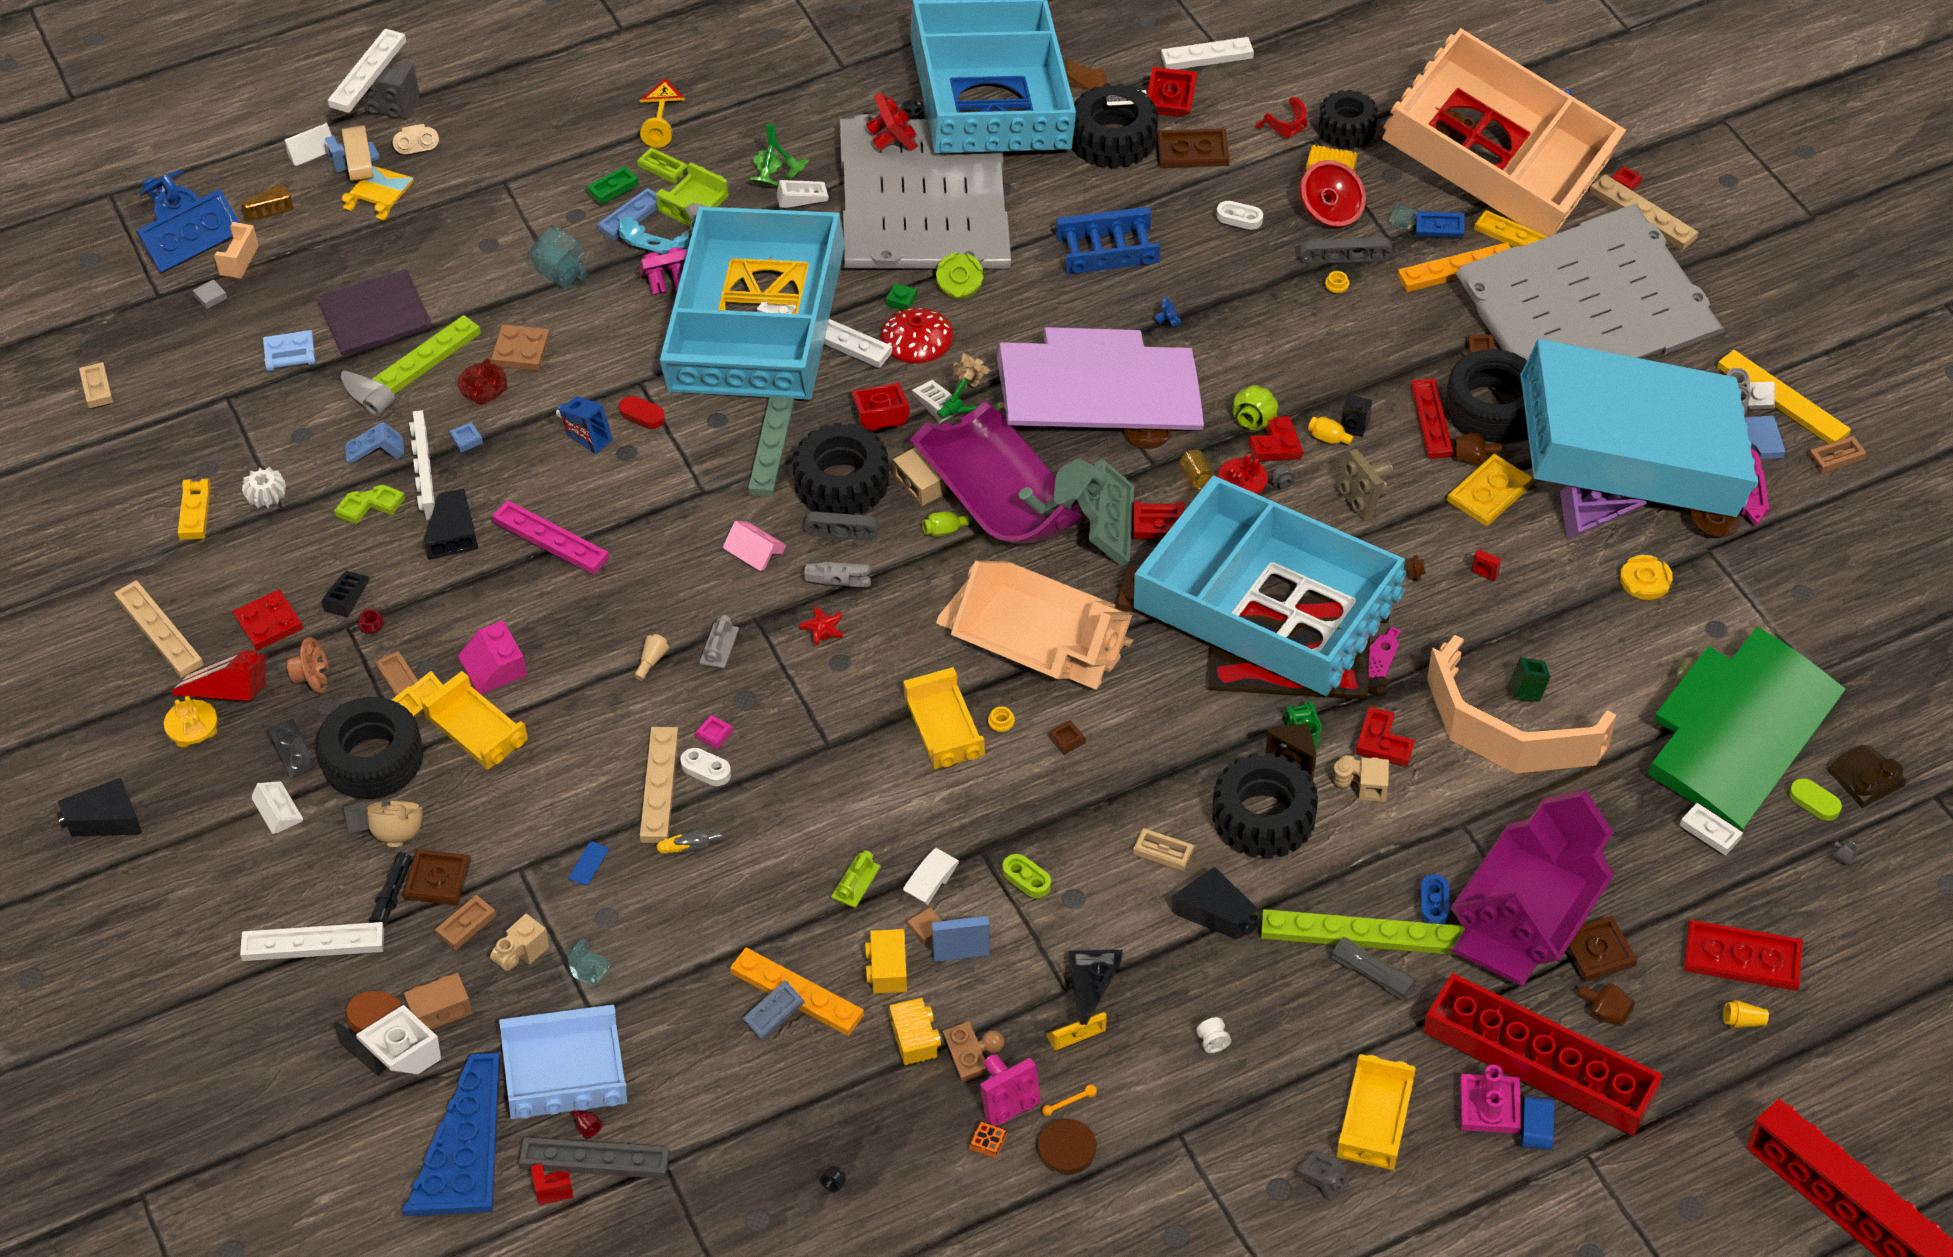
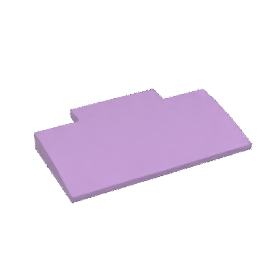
[997,327,1204,430]

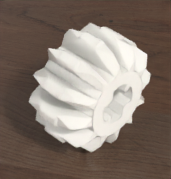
[242,467,286,509]

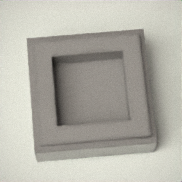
[193,280,227,309]

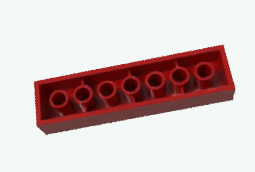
[1423,973,1663,1136]
[1746,1098,1953,1257]

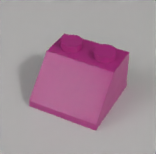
[458,620,527,694]

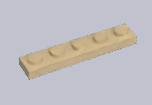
[1589,174,1698,251]
[114,580,204,678]
[640,727,679,843]

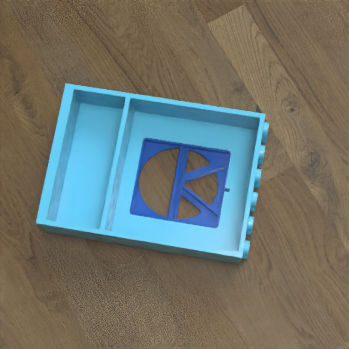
[910,0,1076,153]

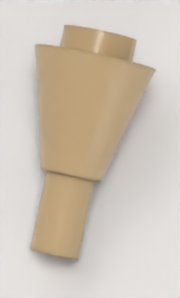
[634,634,670,681]

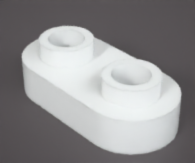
[1217,201,1263,230]
[681,748,731,786]

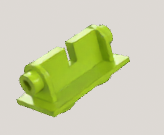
[831,850,881,908]

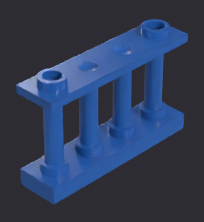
[1056,207,1160,275]

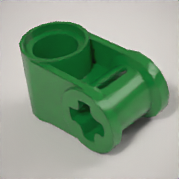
[1284,701,1322,750]

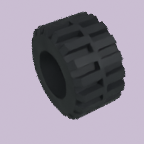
[1318,90,1378,149]

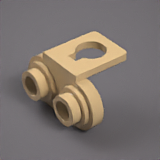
[393,124,439,154]

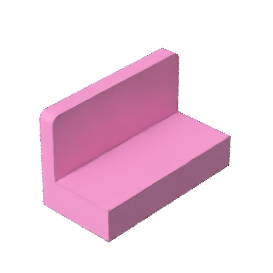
[723,521,786,571]

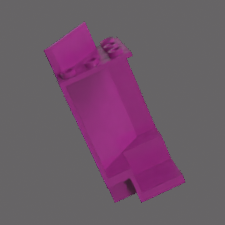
[1451,789,1614,986]

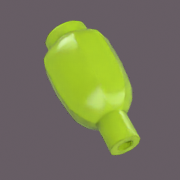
[922,512,969,537]

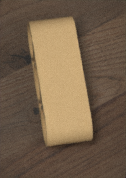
[342,125,374,181]

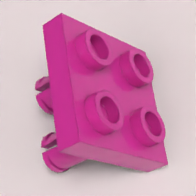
[638,247,688,296]
[980,1054,1041,1126]
[1460,1065,1521,1134]

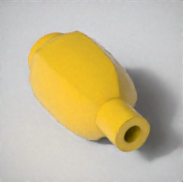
[1308,416,1354,445]

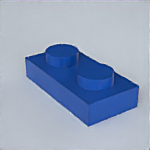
[1416,211,1464,238]

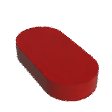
[619,396,665,429]

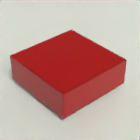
[1611,166,1643,191]
[1472,549,1502,581]

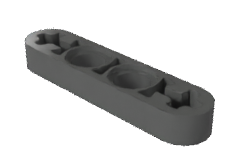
[1300,238,1393,264]

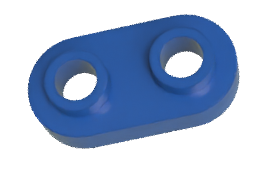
[1420,874,1450,924]

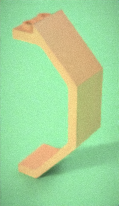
[1427,635,1617,773]

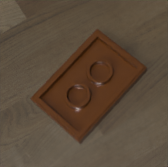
[1157,128,1229,168]

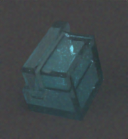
[528,225,588,290]

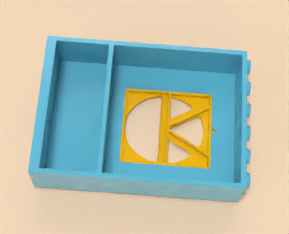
[660,206,845,400]

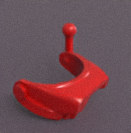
[1256,97,1308,139]

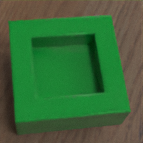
[886,283,917,310]

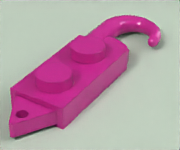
[1741,448,1769,526]

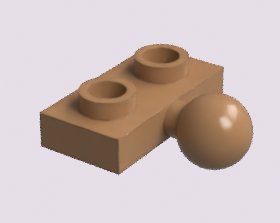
[943,1021,1004,1083]

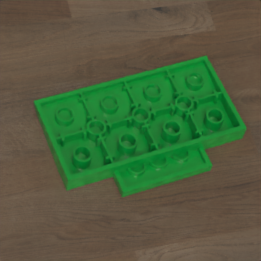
[1647,626,1846,832]

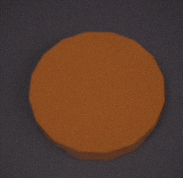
[346,991,402,1034]

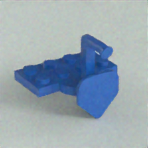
[136,169,239,273]

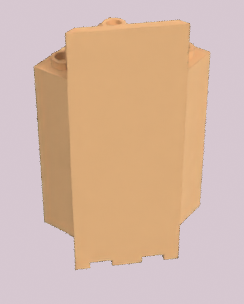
[936,560,1134,690]

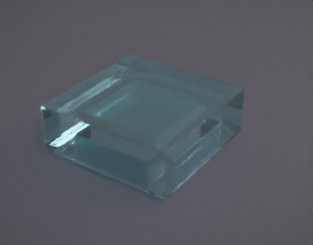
[1389,203,1420,231]

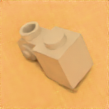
[1333,756,1389,802]
[490,914,550,971]

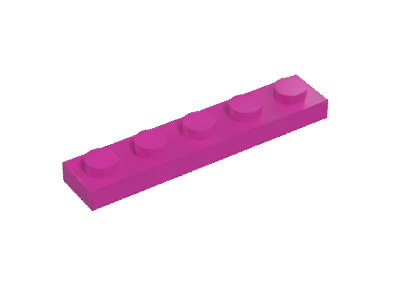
[492,500,609,575]

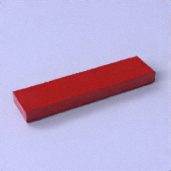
[1411,378,1453,459]

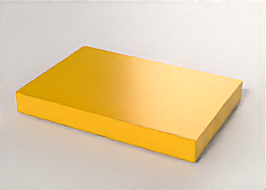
[1447,454,1534,527]

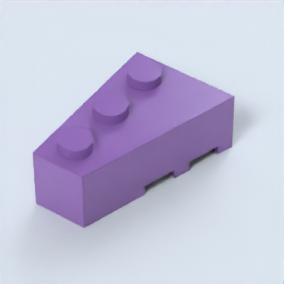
[1560,485,1646,540]

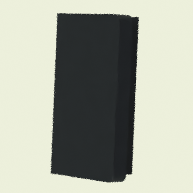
[335,1023,388,1076]

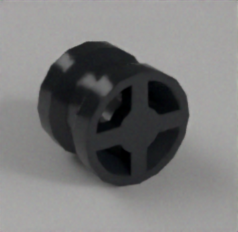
[901,99,924,119]

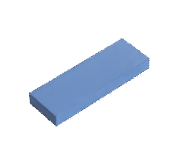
[597,188,657,241]

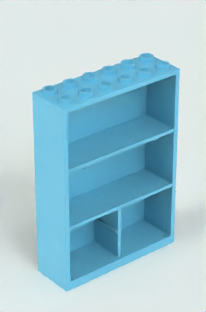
[1520,339,1758,517]

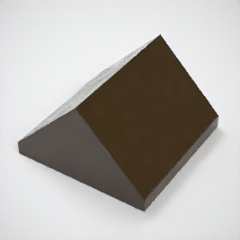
[1265,723,1317,781]

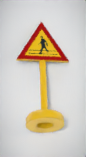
[639,78,685,148]

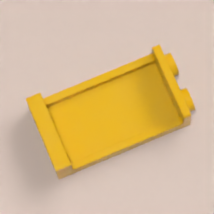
[903,667,985,769]
[421,671,528,770]
[1337,1054,1416,1170]

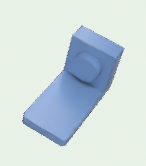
[325,136,380,173]
[345,421,404,464]

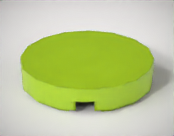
[936,252,983,299]

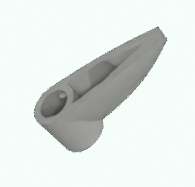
[340,370,396,417]

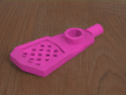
[1369,627,1401,679]

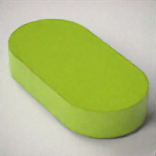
[1789,778,1842,821]

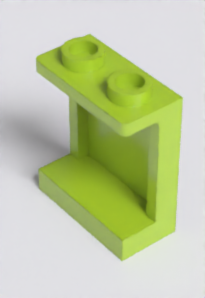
[656,162,729,227]

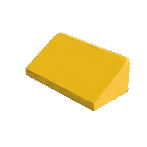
[1047,1012,1107,1050]

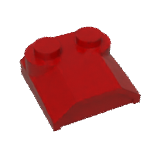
[1147,67,1197,117]
[851,382,910,431]

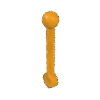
[1042,1085,1097,1116]

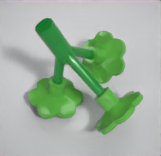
[749,123,809,186]

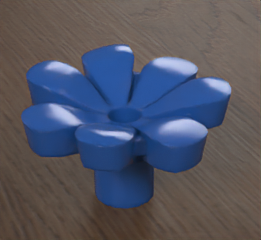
[1155,296,1182,327]

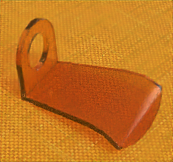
[1063,59,1107,91]

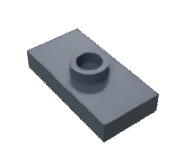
[743,980,805,1041]

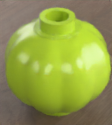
[1232,385,1278,431]

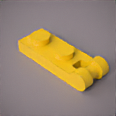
[178,478,211,540]

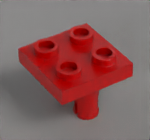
[866,92,918,151]

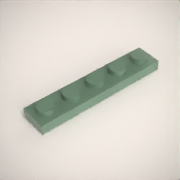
[748,396,794,497]

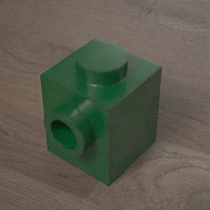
[1510,657,1551,702]

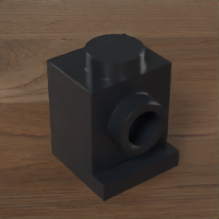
[1341,394,1372,437]

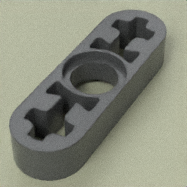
[804,512,879,540]

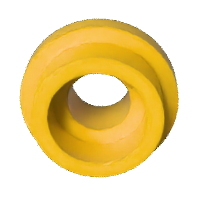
[1325,271,1349,293]
[988,707,1015,732]

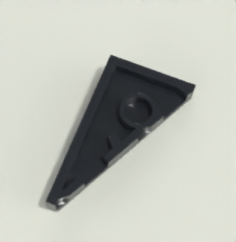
[1068,950,1123,1025]

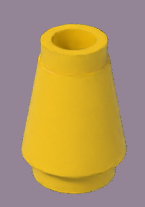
[1723,1000,1769,1028]

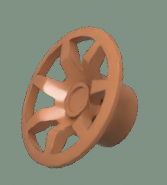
[287,637,329,694]

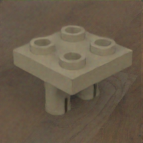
[1338,449,1393,521]

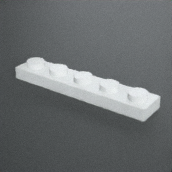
[328,29,406,113]
[409,410,435,520]
[240,922,384,961]

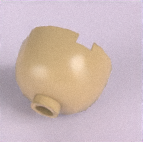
[367,801,423,847]

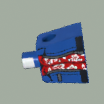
[556,396,613,454]

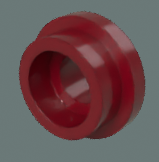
[358,609,384,634]

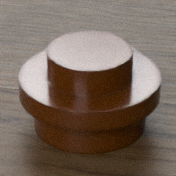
[1407,555,1426,580]

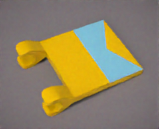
[342,166,414,220]

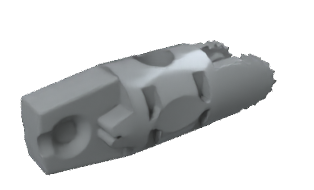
[804,562,871,587]

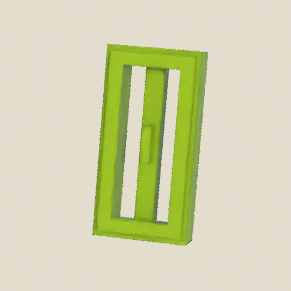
[637,148,688,184]

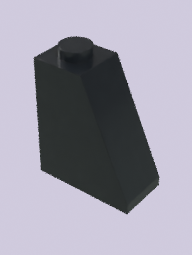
[424,488,478,560]
[56,777,142,837]
[1171,866,1259,940]

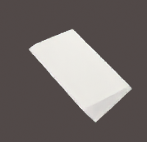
[285,123,332,166]
[252,781,303,834]

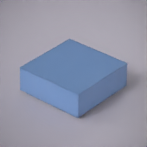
[449,422,483,453]

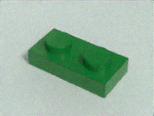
[587,166,639,205]

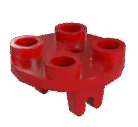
[1218,453,1268,495]

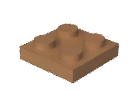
[491,325,550,371]

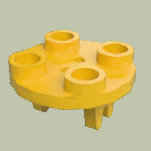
[164,696,218,747]

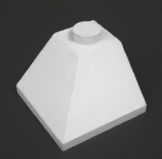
[356,1005,441,1074]

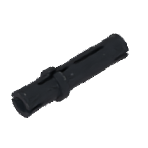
[369,852,413,928]

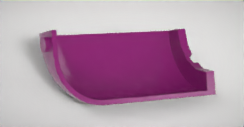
[910,400,1083,544]

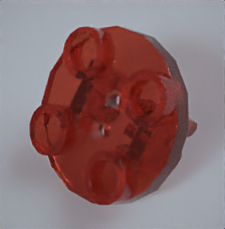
[458,358,508,405]

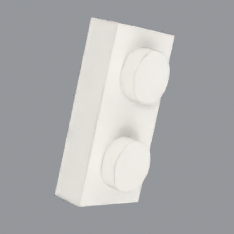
[1680,803,1743,856]

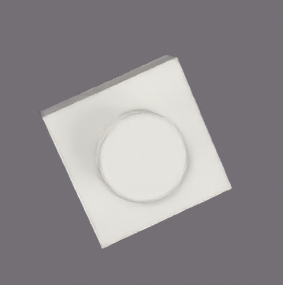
[1748,382,1775,409]

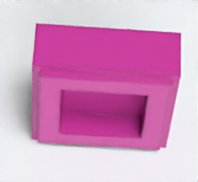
[695,715,733,750]

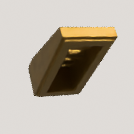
[241,184,294,222]

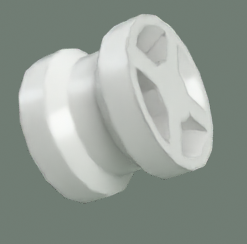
[1196,1017,1231,1053]

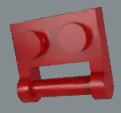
[1133,501,1185,539]

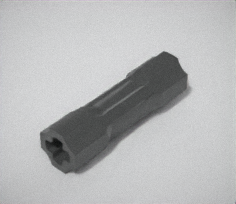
[1332,937,1417,1001]

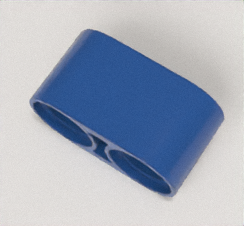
[1521,1096,1554,1150]

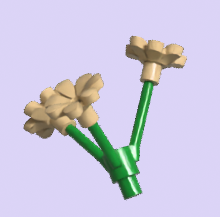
[937,352,1006,419]

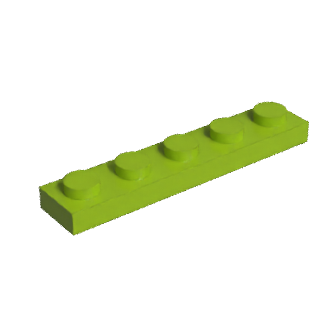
[372,315,481,394]

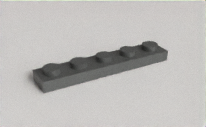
[519,1137,670,1179]

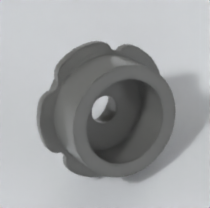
[1271,466,1295,489]

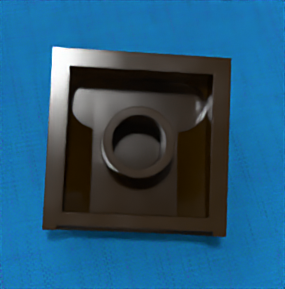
[1827,744,1907,808]

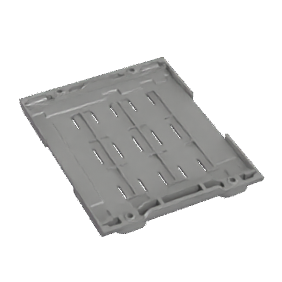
[840,114,1011,269]
[1456,204,1725,360]

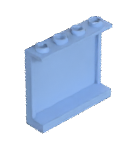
[499,1005,627,1119]

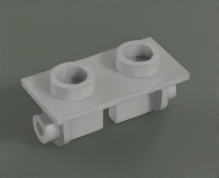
[699,615,739,669]

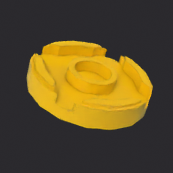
[1620,555,1673,600]

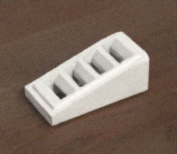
[777,180,829,208]
[912,380,958,423]

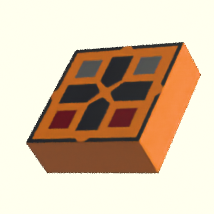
[969,1121,1007,1159]

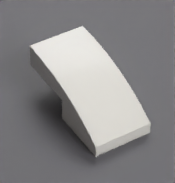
[903,848,959,905]

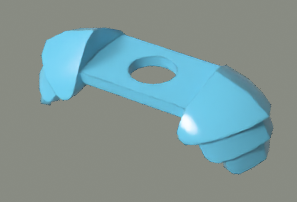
[619,216,690,254]

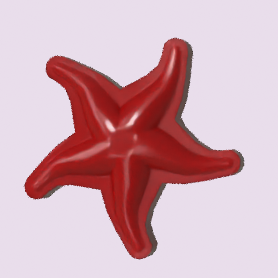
[799,607,843,645]

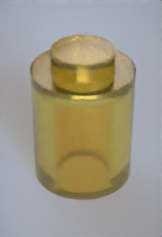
[1180,450,1215,489]

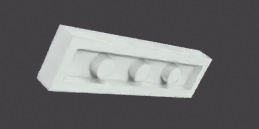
[1161,37,1254,69]

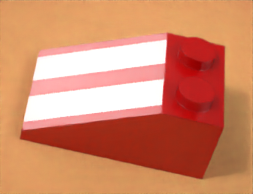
[172,650,266,701]

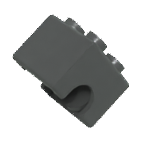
[363,60,420,119]

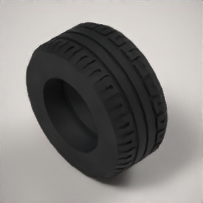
[316,697,424,799]

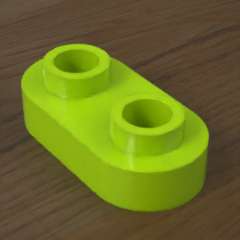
[1003,854,1051,898]

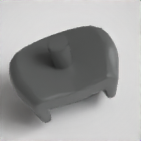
[1833,839,1857,865]

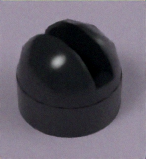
[820,1166,846,1193]

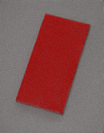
[1684,920,1803,991]

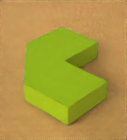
[334,485,405,524]

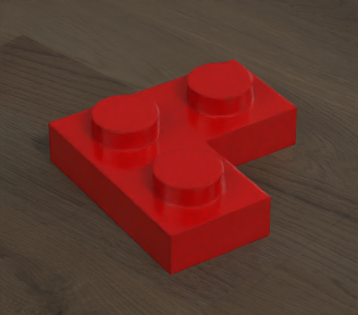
[1248,416,1304,461]
[1355,707,1415,767]

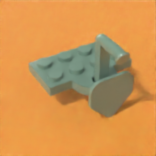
[1018,459,1134,567]

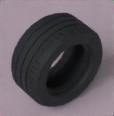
[1445,349,1528,442]

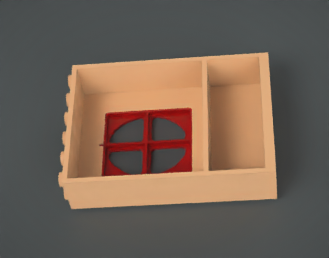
[1382,28,1626,237]

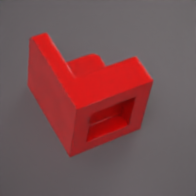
[531,1164,574,1206]

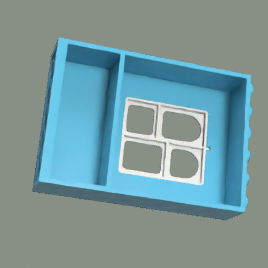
[1134,475,1406,696]

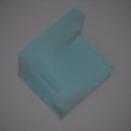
[568,937,610,986]

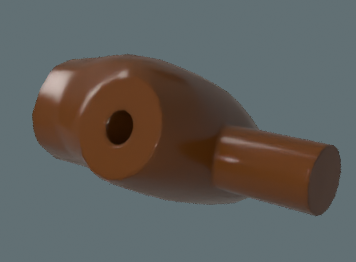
[1455,433,1502,466]
[1579,983,1635,1027]

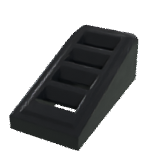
[322,571,370,618]

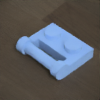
[263,330,316,372]

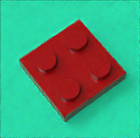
[232,589,303,651]

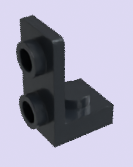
[267,719,314,778]

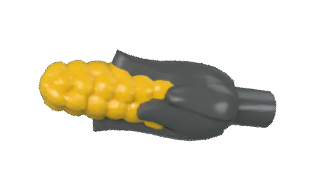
[657,829,722,854]

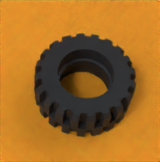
[1072,84,1158,168]
[792,423,889,515]
[1212,753,1318,859]

